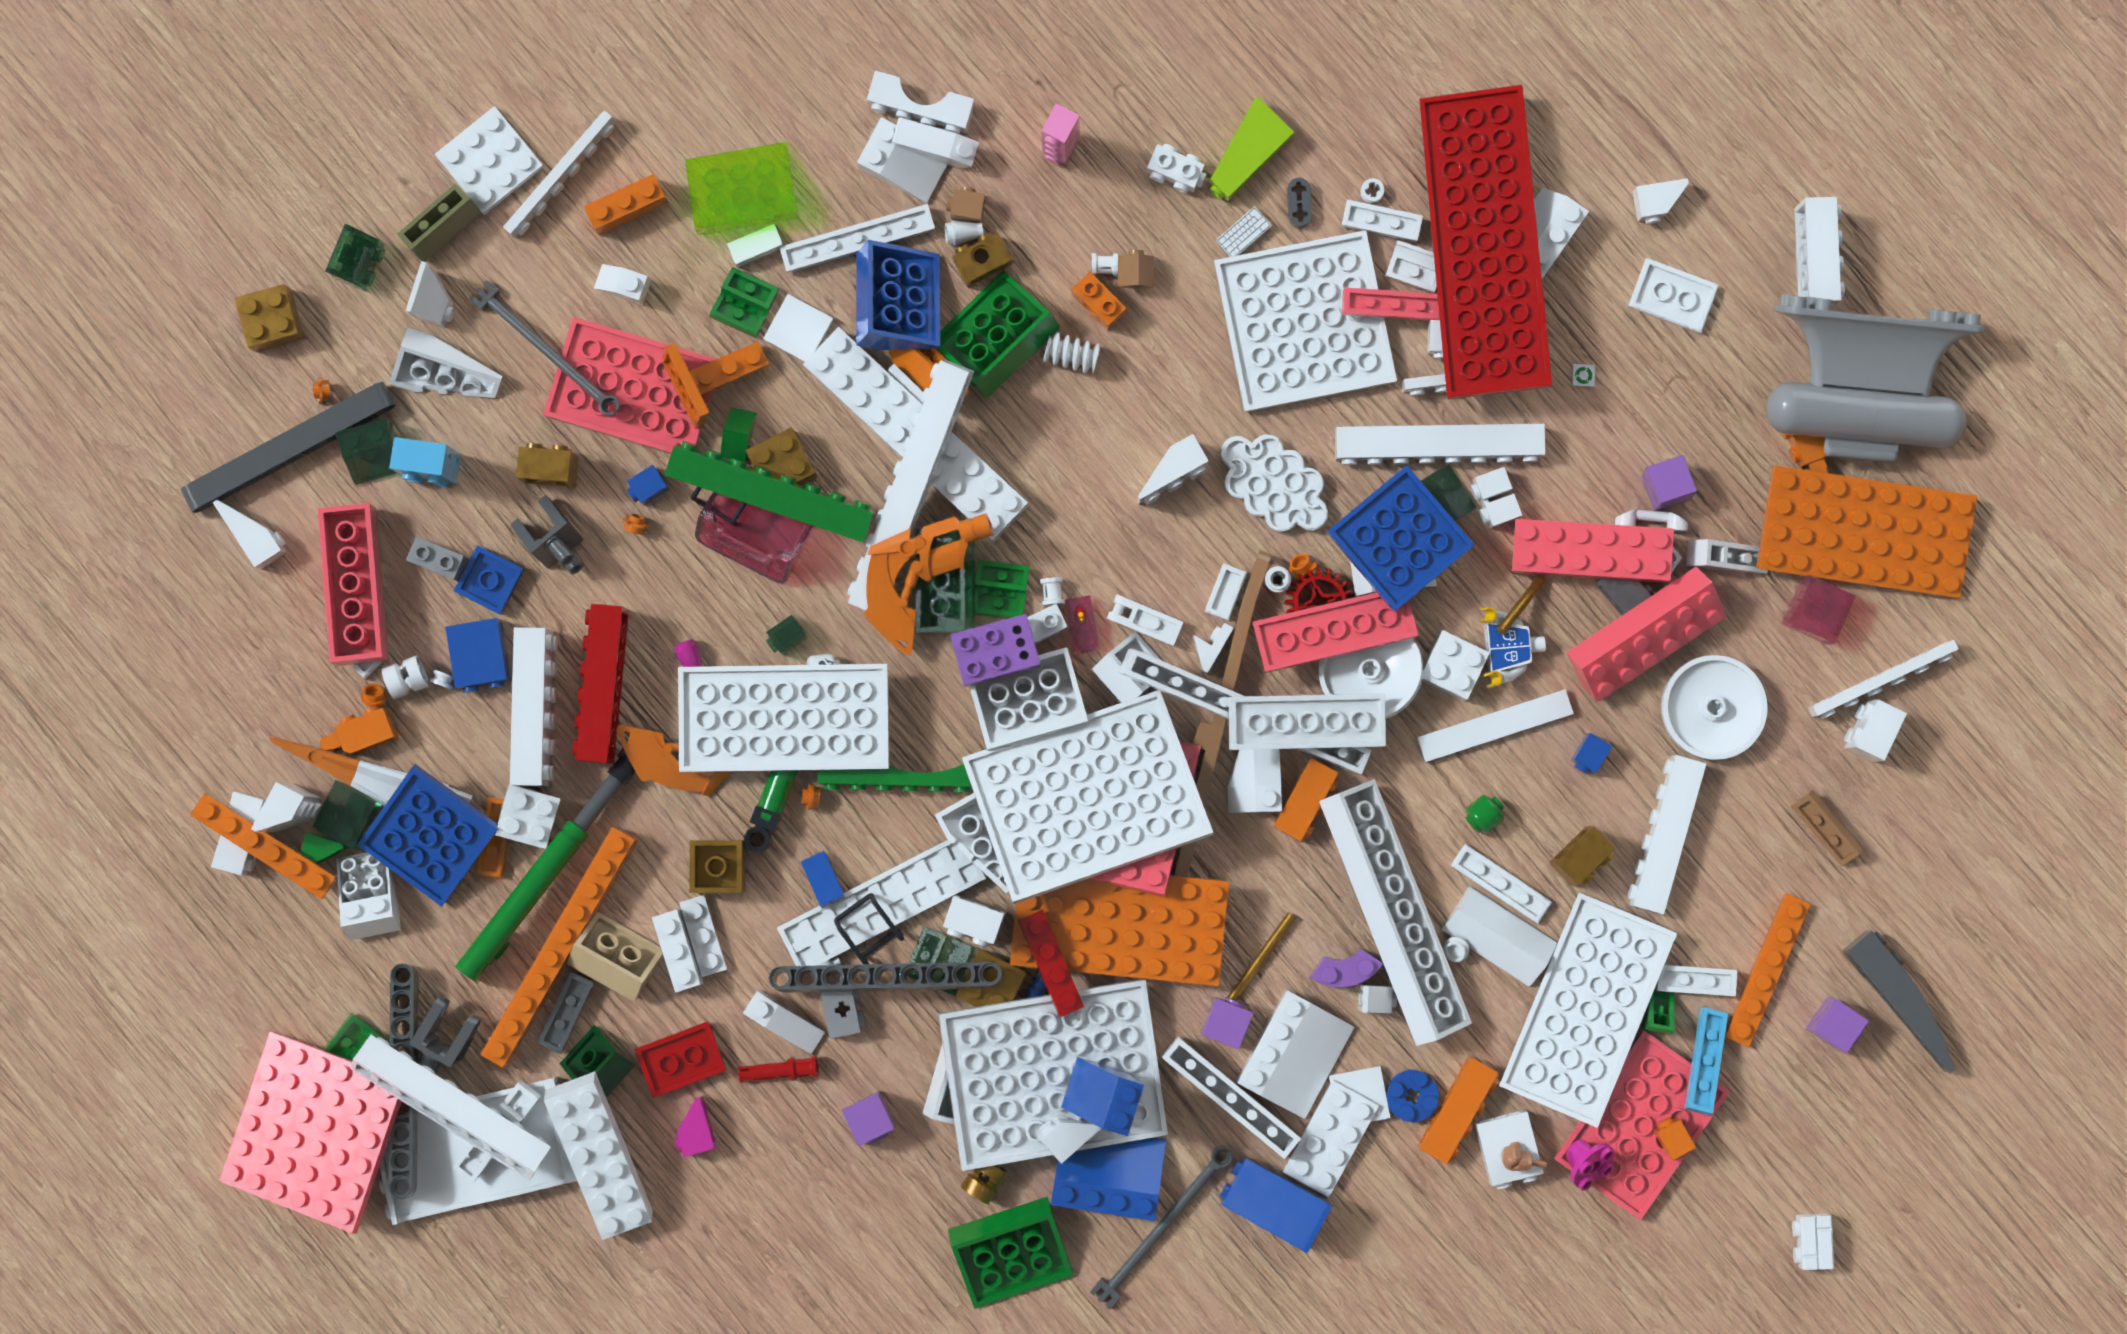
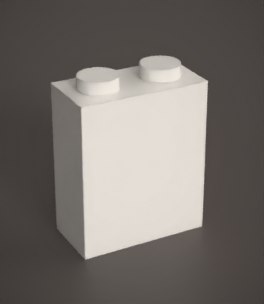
[1474,1110,1543,1189]

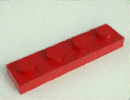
[1018,910,1084,1018]

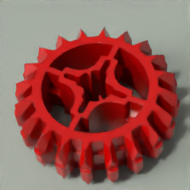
[1284,567,1353,614]

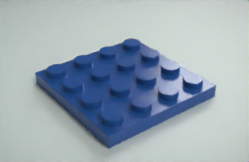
[1326,465,1474,612]
[357,764,498,907]

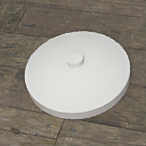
[1319,639,1423,719]
[1661,655,1767,760]

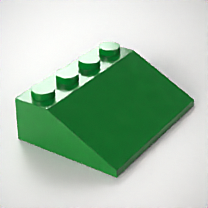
[937,271,1061,399]
[948,1196,1074,1309]

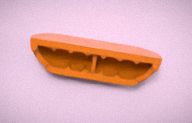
[889,349,969,401]

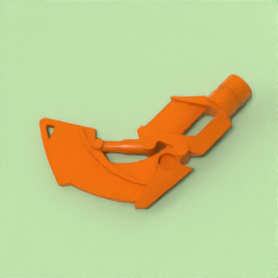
[864,513,994,655]
[616,725,732,795]

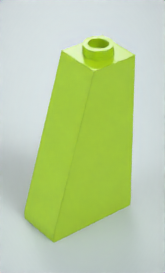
[1209,96,1294,202]

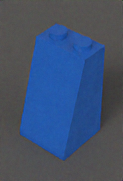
[1061,1057,1144,1136]
[1219,1156,1332,1253]

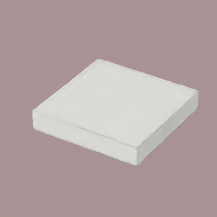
[763,294,834,362]
[1329,1066,1390,1122]

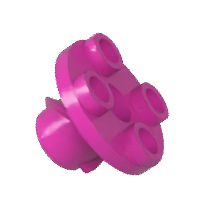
[1566,1139,1615,1191]

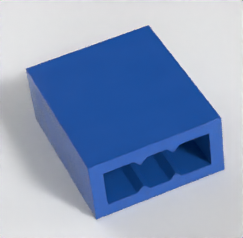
[445,618,511,693]

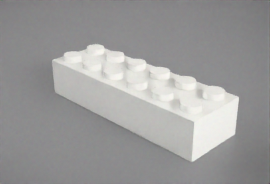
[510,628,558,787]
[544,1072,653,1240]

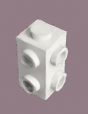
[1147,144,1207,194]

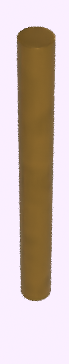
[1227,912,1296,1001]

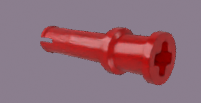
[738,1055,819,1083]

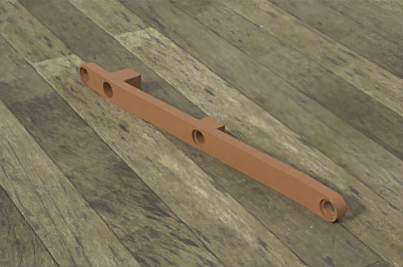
[1174,550,1272,877]

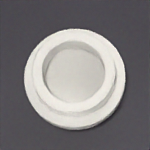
[1443,936,1470,962]

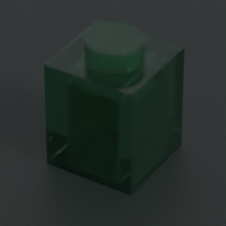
[766,615,808,655]

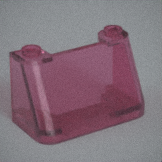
[695,492,816,584]

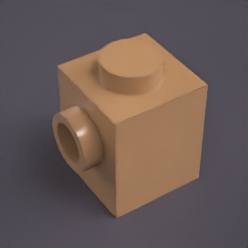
[946,187,986,223]
[1118,250,1154,289]

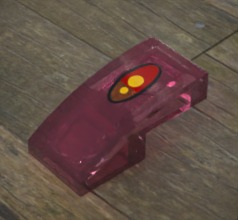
[1065,595,1100,654]

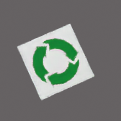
[1572,364,1595,387]

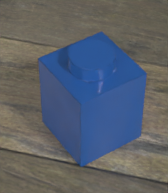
[627,465,670,505]
[1571,733,1613,775]

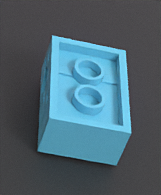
[389,437,461,488]

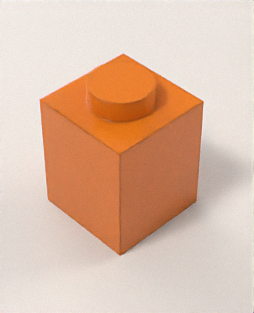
[1653,1117,1696,1160]

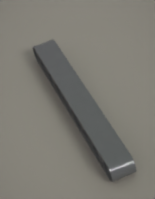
[180,382,396,513]
[768,962,1005,993]
[389,963,418,1199]

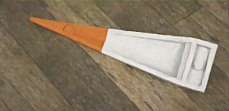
[269,737,473,806]

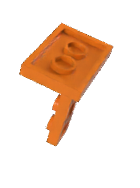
[661,341,769,429]

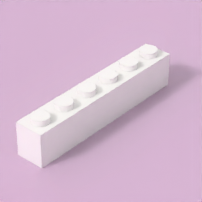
[1627,755,1706,915]
[1161,1036,1301,1159]

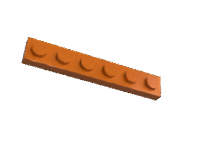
[190,793,337,899]
[1725,893,1811,1048]

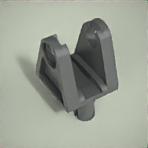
[510,495,584,575]
[409,995,482,1075]

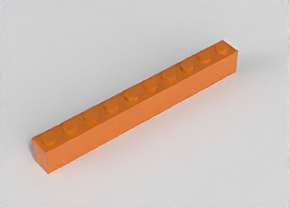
[480,827,639,1068]

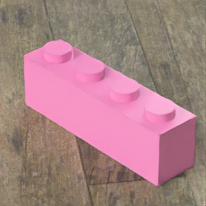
[1041,103,1080,165]

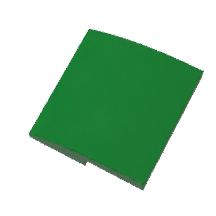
[710,267,779,338]
[971,559,1030,619]
[322,1012,390,1061]

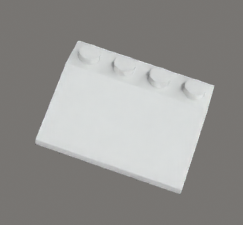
[970,647,1088,750]
[1236,989,1354,1119]

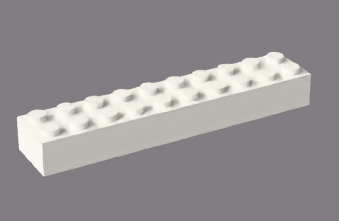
[803,327,1028,543]
[1319,779,1472,1046]

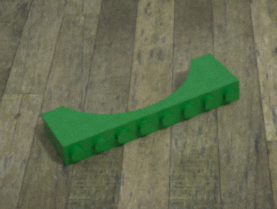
[818,748,987,792]

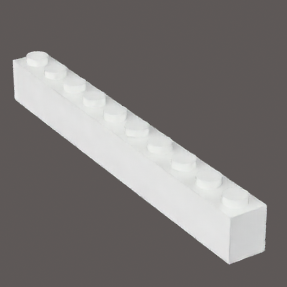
[847,359,974,610]
[1119,649,1372,774]

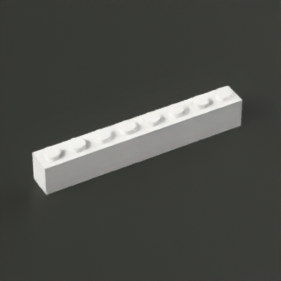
[1335,424,1545,465]
[350,1035,551,1181]

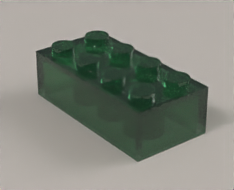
[915,528,975,635]

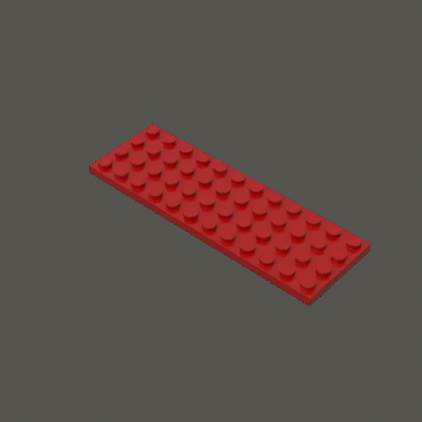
[1419,85,1553,400]

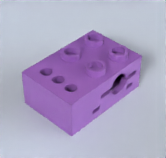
[950,614,1041,687]

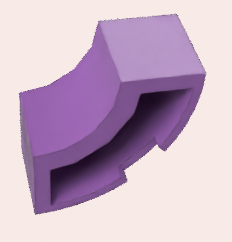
[1309,948,1383,987]

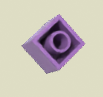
[1641,455,1697,511]
[1201,997,1253,1050]
[1806,997,1869,1053]
[842,1091,896,1146]

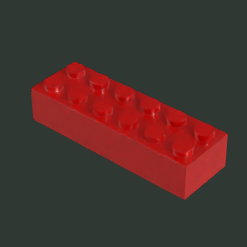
[572,603,629,764]

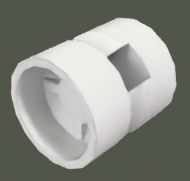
[382,655,429,700]

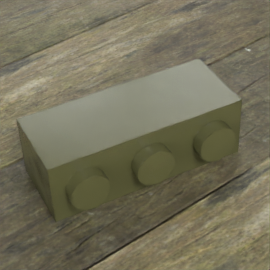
[397,183,481,262]

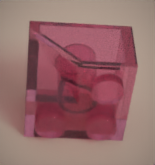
[1781,575,1856,645]

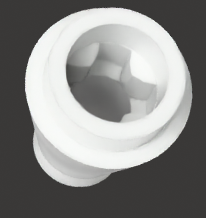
[945,220,983,246]
[1265,566,1291,592]

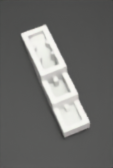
[452,1080,542,1184]

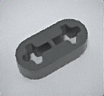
[1287,178,1312,228]

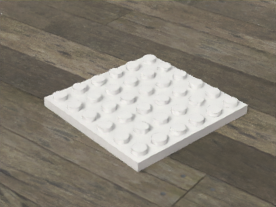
[1214,230,1397,412]

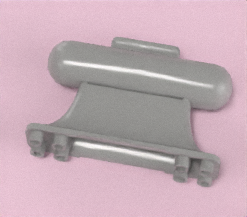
[1765,294,1985,462]

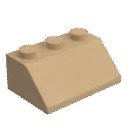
[566,912,663,1002]

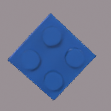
[454,545,525,615]

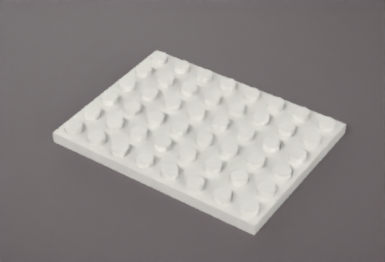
[962,690,1213,904]
[938,979,1168,1171]

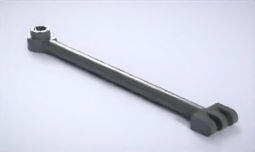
[470,280,622,418]
[1090,1146,1232,1309]

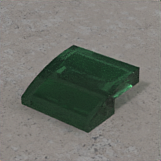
[907,926,975,996]

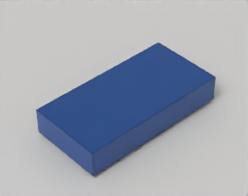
[801,851,846,909]

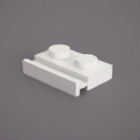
[1385,240,1437,293]

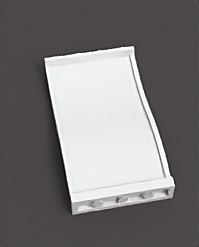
[379,1077,577,1225]

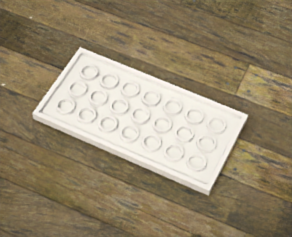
[678,664,889,772]
[1499,893,1677,1128]

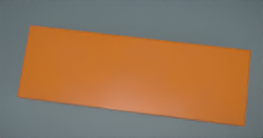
[476,797,509,878]

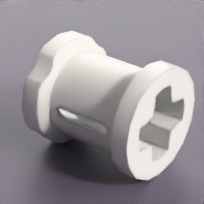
[1092,253,1118,277]
[1040,577,1065,606]

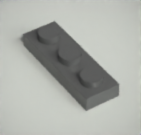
[537,971,595,1054]

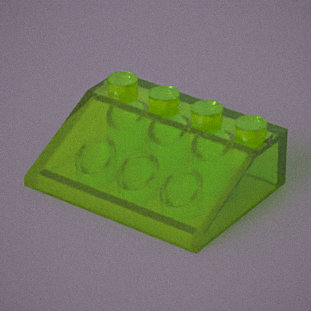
[685,142,800,235]

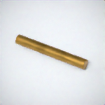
[1496,575,1546,635]

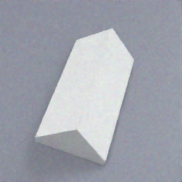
[1441,886,1557,987]

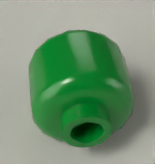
[1465,795,1505,833]

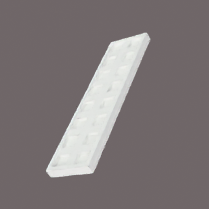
[777,839,986,966]

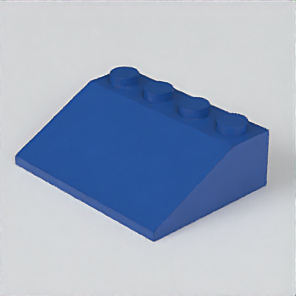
[856,240,940,350]
[1051,1138,1166,1221]

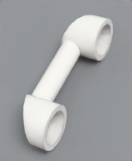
[1615,509,1688,532]

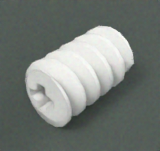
[1043,332,1100,374]

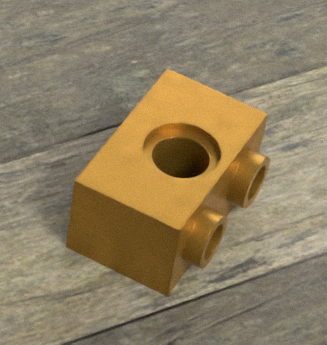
[952,232,1013,288]

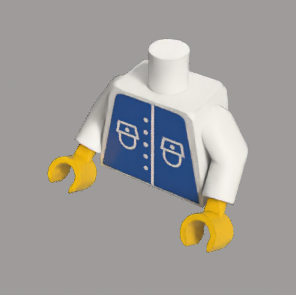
[1479,607,1546,688]

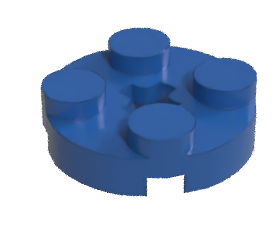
[1386,1069,1439,1122]

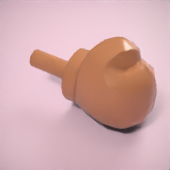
[1502,1142,1547,1171]

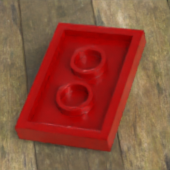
[635,1021,727,1098]

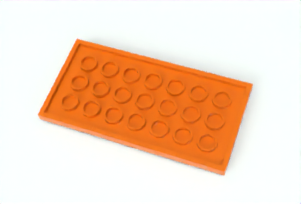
[1756,465,1977,598]
[1010,875,1229,986]

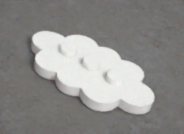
[1220,434,1328,532]

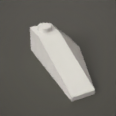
[389,327,502,398]
[1227,749,1282,813]
[935,793,1009,894]

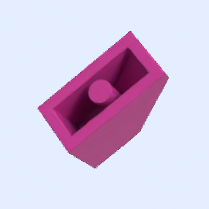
[675,1096,717,1157]

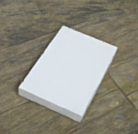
[1627,258,1719,334]

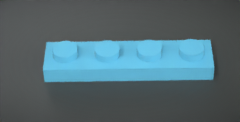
[1684,1007,1728,1116]

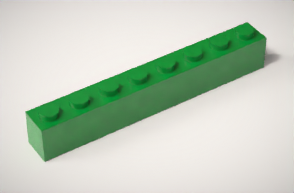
[665,441,875,543]

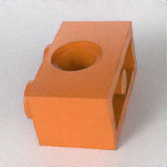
[1072,272,1126,331]

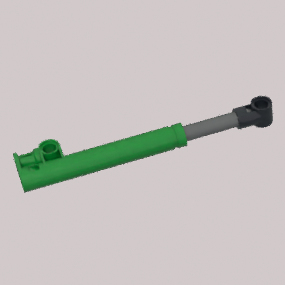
[454,741,635,983]

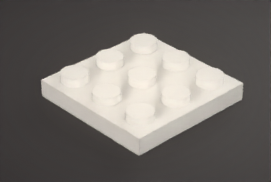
[435,106,544,215]

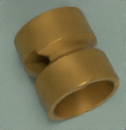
[960,1165,1008,1205]

